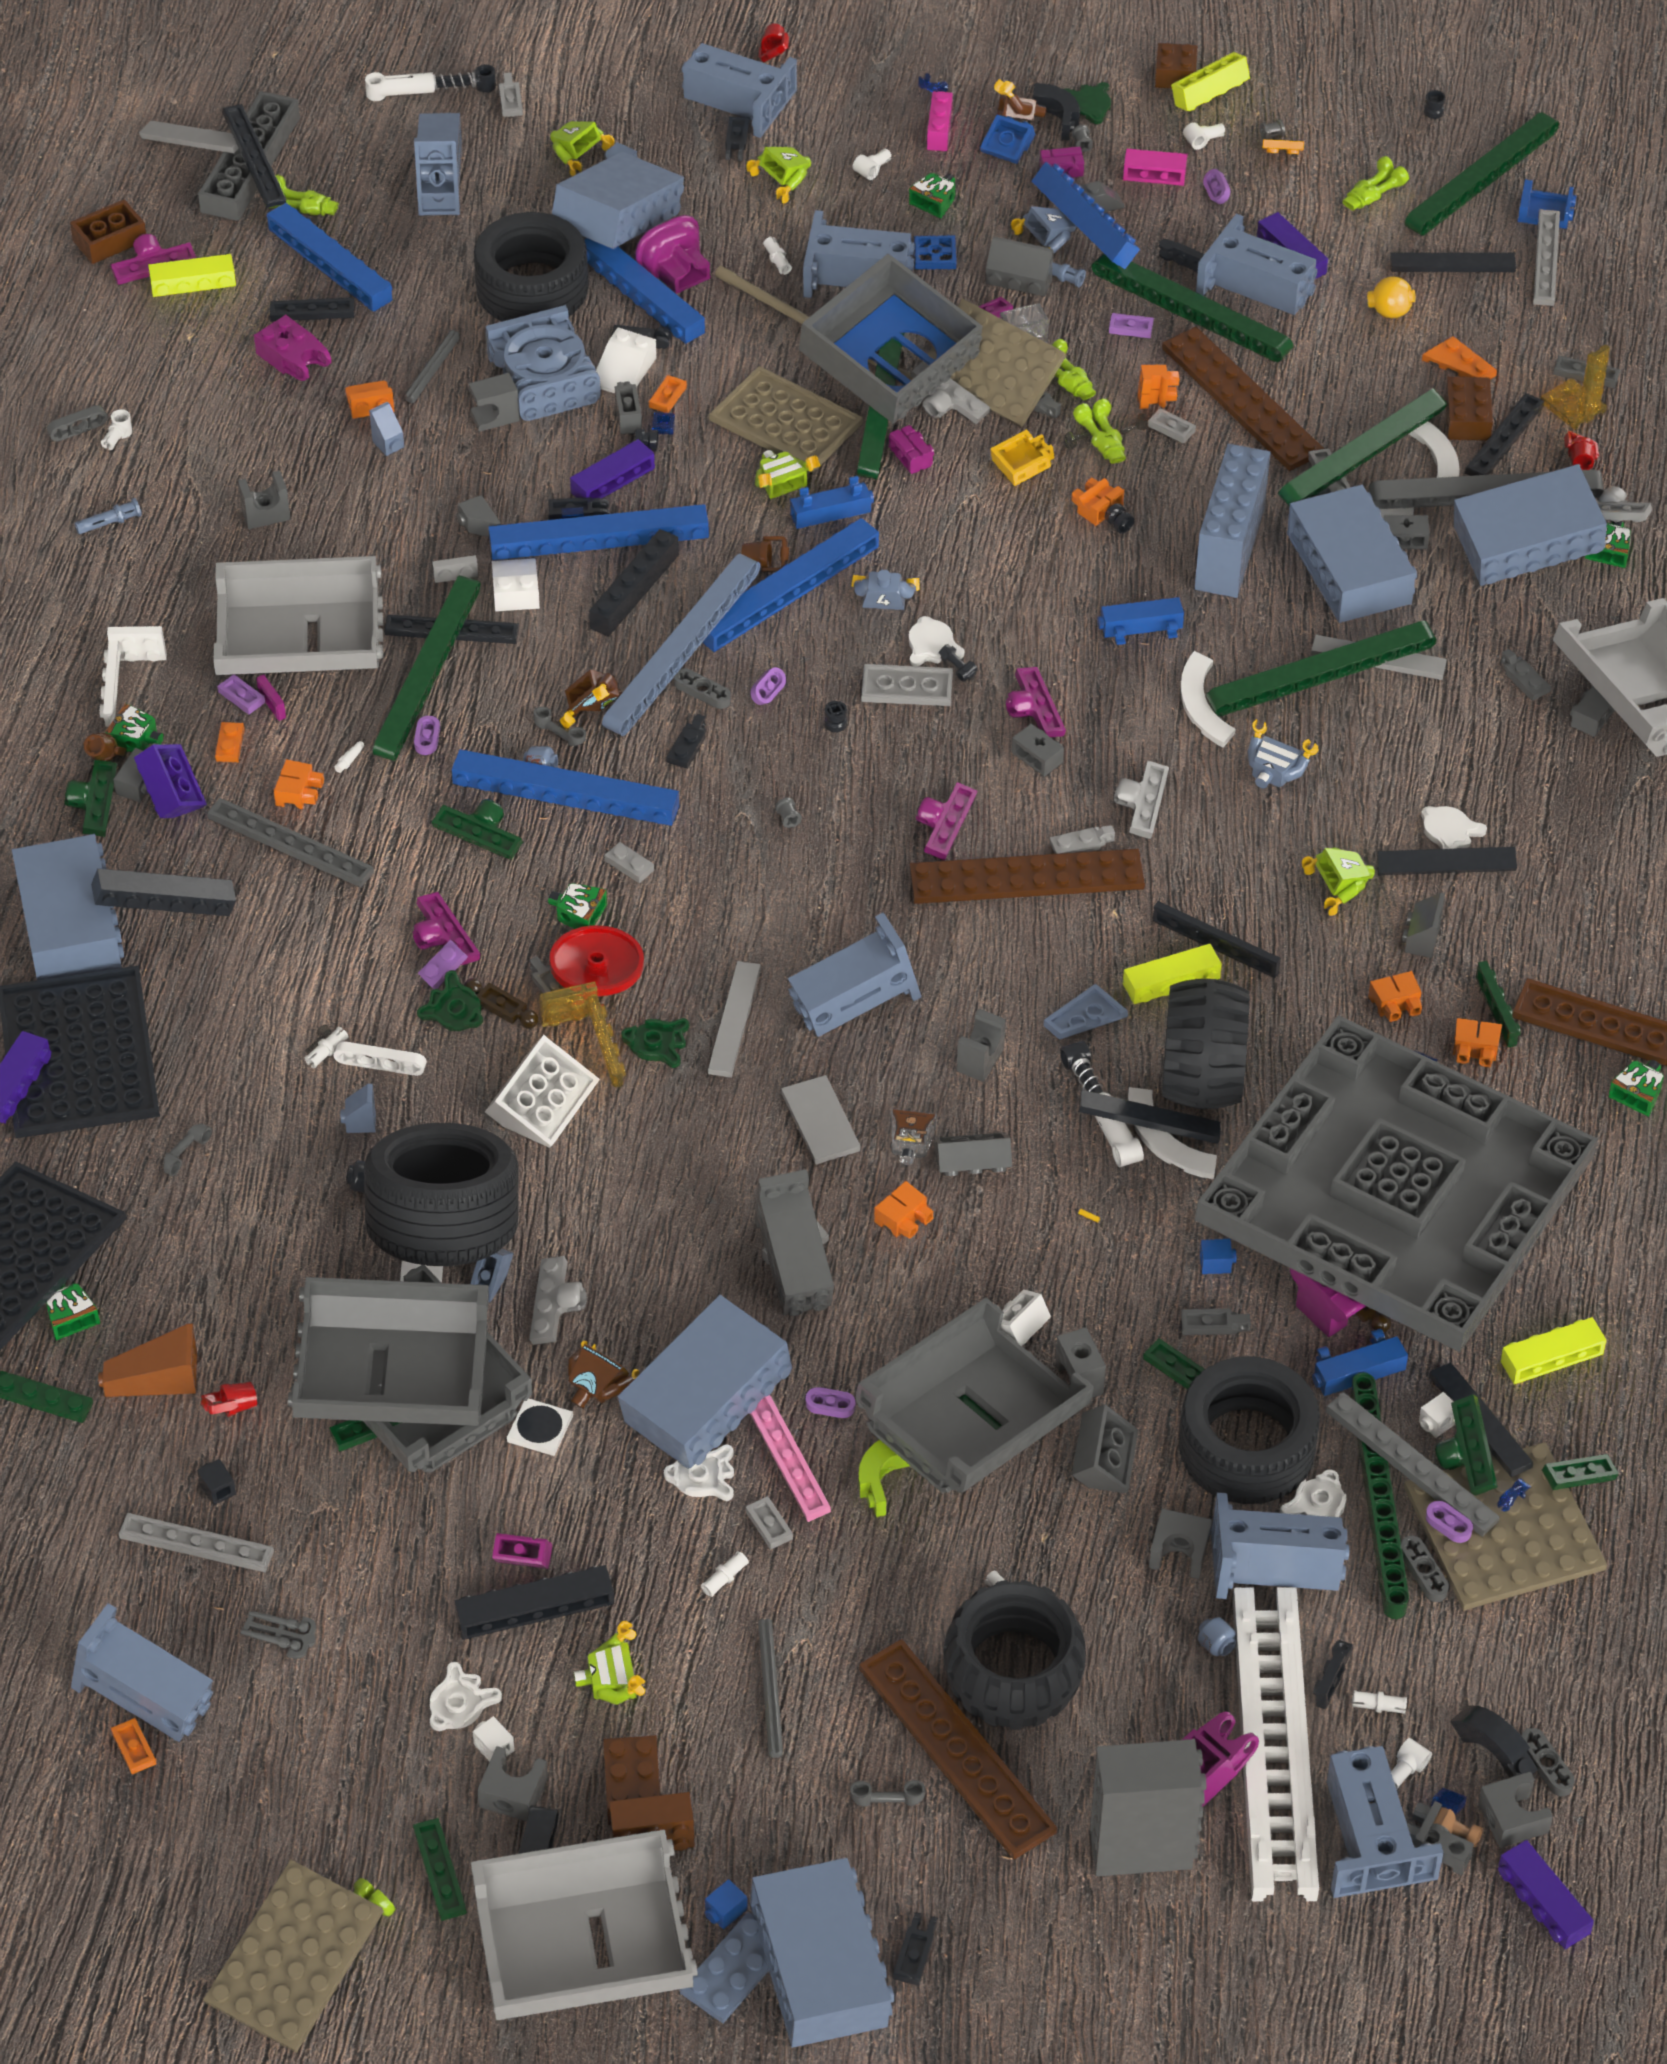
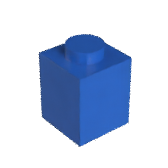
[1199,1239,1237,1274]
[705,1879,748,1930]

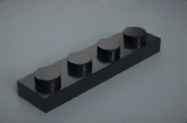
[270,297,354,322]

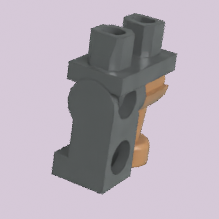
[1407,1801,1483,1876]

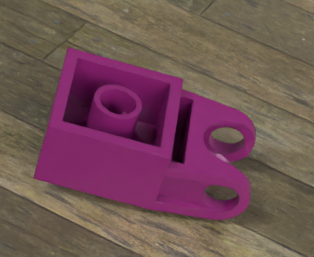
[254,315,332,381]
[1182,1712,1259,1807]

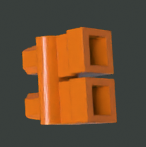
[1137,365,1179,409]
[1071,478,1124,526]
[274,759,324,809]
[1368,971,1422,1022]
[1453,1018,1502,1067]
[874,1181,934,1239]

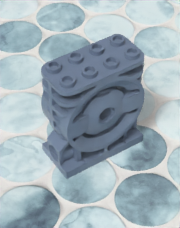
[485,305,601,421]

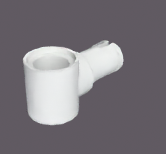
[1183,123,1225,150]
[853,149,891,180]
[101,409,132,450]
[1391,1738,1432,1790]

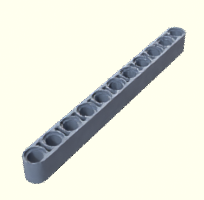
[602,553,760,736]

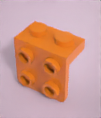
[345,381,395,419]

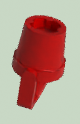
[758,23,789,63]
[1564,431,1599,470]
[200,1382,257,1417]

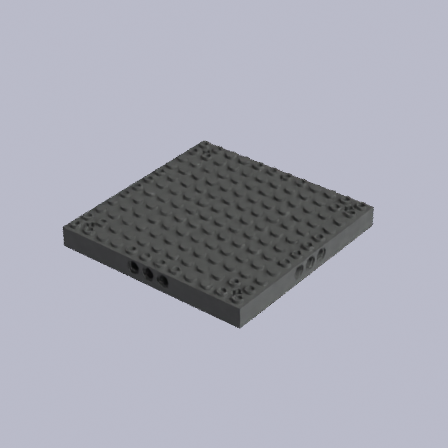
[1195,1015,1598,1352]

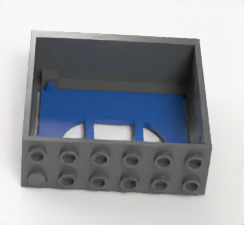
[799,253,983,424]

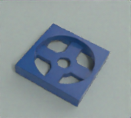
[914,235,957,269]

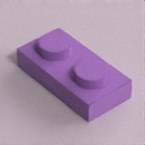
[1109,313,1154,338]
[217,674,265,714]
[418,939,468,989]

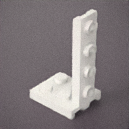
[100,626,167,727]

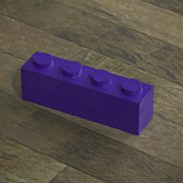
[1257,212,1328,280]
[570,439,655,499]
[0,1031,51,1124]
[1498,1840,1594,1949]

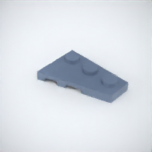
[1044,984,1128,1039]

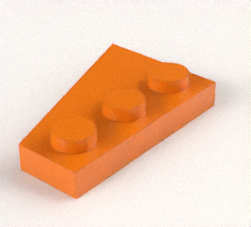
[1422,336,1497,379]

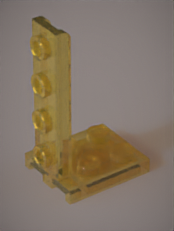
[1540,344,1610,430]
[540,982,626,1087]

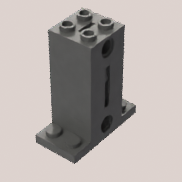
[754,1169,834,1316]

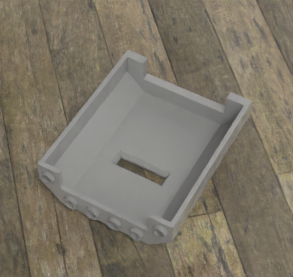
[213,556,383,675]
[1553,598,1667,757]
[471,1830,697,2020]

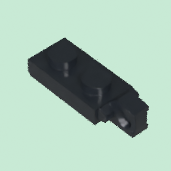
[666,714,706,769]
[1313,1639,1353,1709]

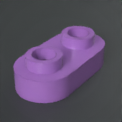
[1203,169,1230,204]
[751,667,786,705]
[414,716,440,755]
[806,1387,855,1418]
[1426,1501,1473,1543]

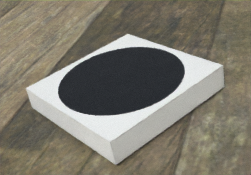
[507,1398,573,1456]

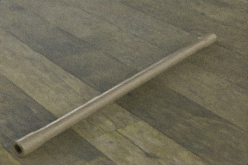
[715,266,913,380]

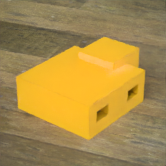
[990,429,1054,486]

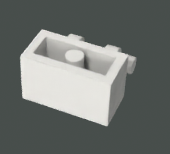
[1001,1289,1051,1346]

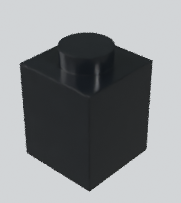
[197,1459,236,1506]

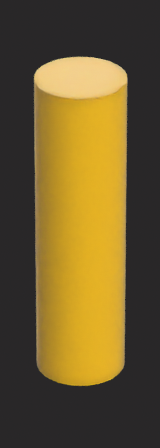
[1078,1209,1100,1223]

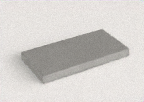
[861,664,953,706]
[781,1075,860,1165]

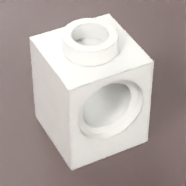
[1419,1392,1455,1438]
[473,1716,514,1761]

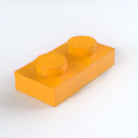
[1262,139,1304,155]

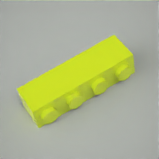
[1171,52,1250,111]
[148,254,236,297]
[1123,944,1222,1005]
[1500,1317,1606,1384]

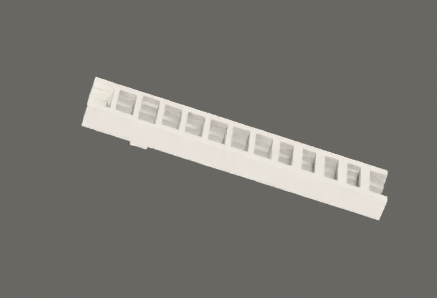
[1232,1588,1319,1901]

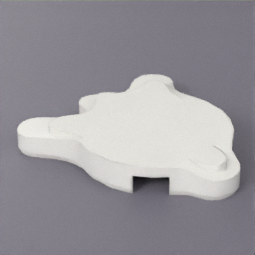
[909,616,965,666]
[1421,806,1487,849]
[664,1445,734,1501]
[1280,1470,1346,1517]
[430,1662,502,1731]

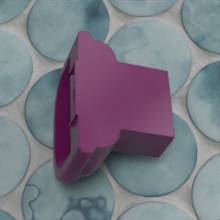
[635,215,710,294]
[1290,1268,1366,1338]

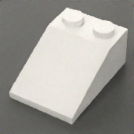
[596,328,657,393]
[492,558,540,611]

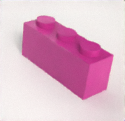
[927,92,953,151]
[1123,149,1187,186]

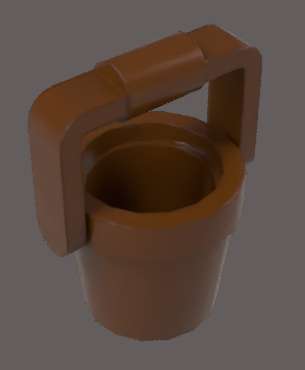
[741,536,789,572]
[84,733,126,761]

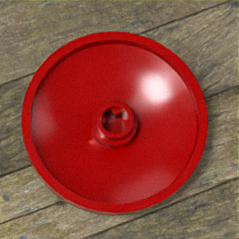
[550,925,644,996]

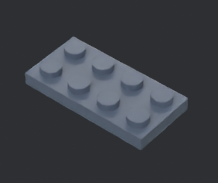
[680,1912,773,2023]

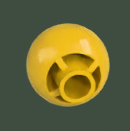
[1367,276,1416,319]

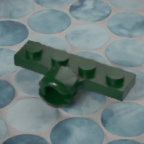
[64,760,117,837]
[432,799,523,860]
[1435,1394,1498,1496]

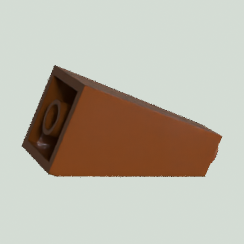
[98,1323,198,1397]

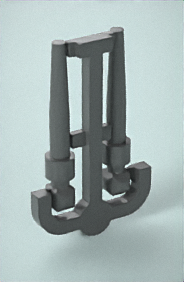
[241,1611,317,1659]

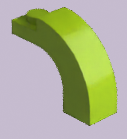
[859,1440,910,1517]

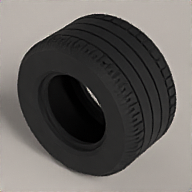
[364,1123,519,1266]

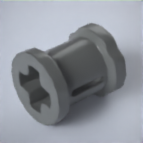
[1260,119,1285,140]
[1071,125,1093,152]
[775,798,802,828]

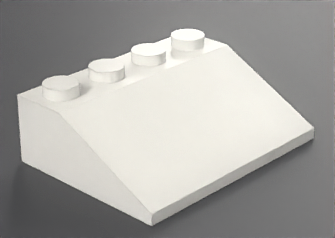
[485,1035,600,1148]

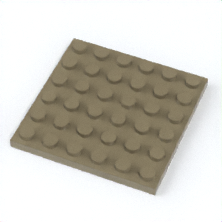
[1404,1442,1607,1611]

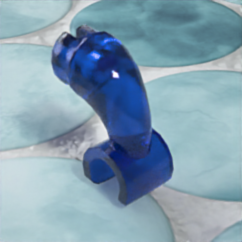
[918,73,949,92]
[1497,1478,1532,1512]

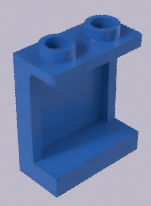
[1518,179,1577,229]

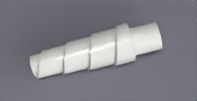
[334,741,364,773]

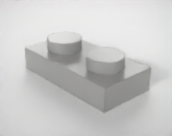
[1148,408,1196,444]
[432,555,478,583]
[604,842,655,883]
[746,1496,793,1550]

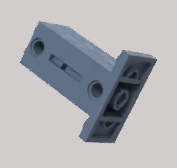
[682,43,797,138]
[414,113,462,215]
[803,210,914,298]
[1196,214,1318,315]
[788,912,922,1037]
[1211,1493,1349,1599]
[71,1603,213,1742]
[1327,1746,1443,1898]

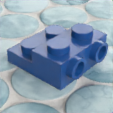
[980,114,1035,164]

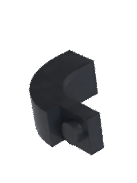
[1033,83,1080,141]
[1450,1705,1538,1778]

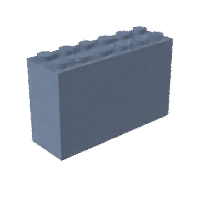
[552,152,684,249]
[1195,444,1271,598]
[1454,464,1607,586]
[1287,485,1417,623]
[12,834,124,980]
[618,1295,792,1469]
[750,1858,894,2048]

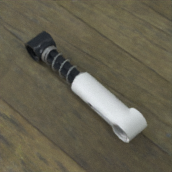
[365,64,496,101]
[1060,1041,1144,1167]

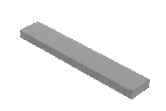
[139,120,239,153]
[1533,209,1560,306]
[1311,635,1447,680]
[708,961,761,1078]
[119,1513,274,1573]

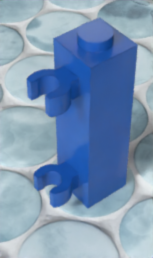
[790,476,874,529]
[1097,597,1184,645]
[1312,1328,1408,1396]

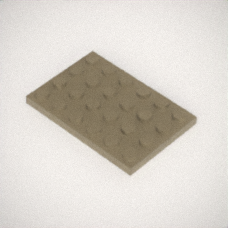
[928,299,1067,427]
[709,366,863,473]
[203,1860,384,2053]

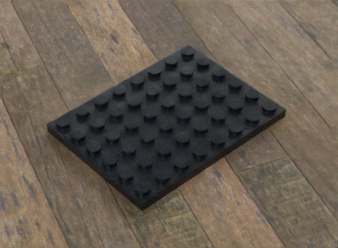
[0,965,160,1138]
[0,1161,127,1350]

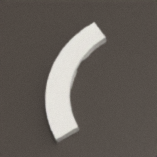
[1409,422,1459,478]
[1181,651,1236,748]
[1128,1087,1217,1179]

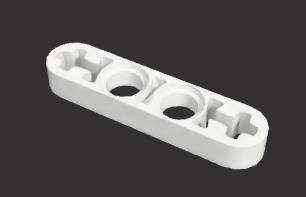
[334,1042,427,1076]

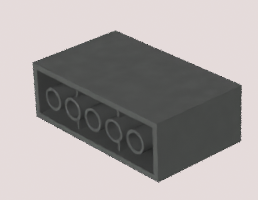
[1090,1739,1206,1877]

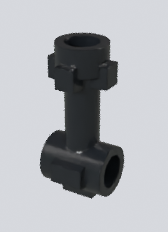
[939,644,978,682]

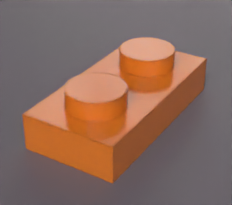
[649,375,687,414]
[215,722,244,763]
[111,1718,156,1774]

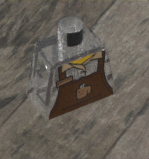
[891,1109,937,1165]

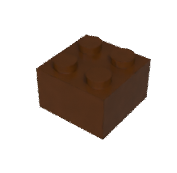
[1155,43,1198,89]

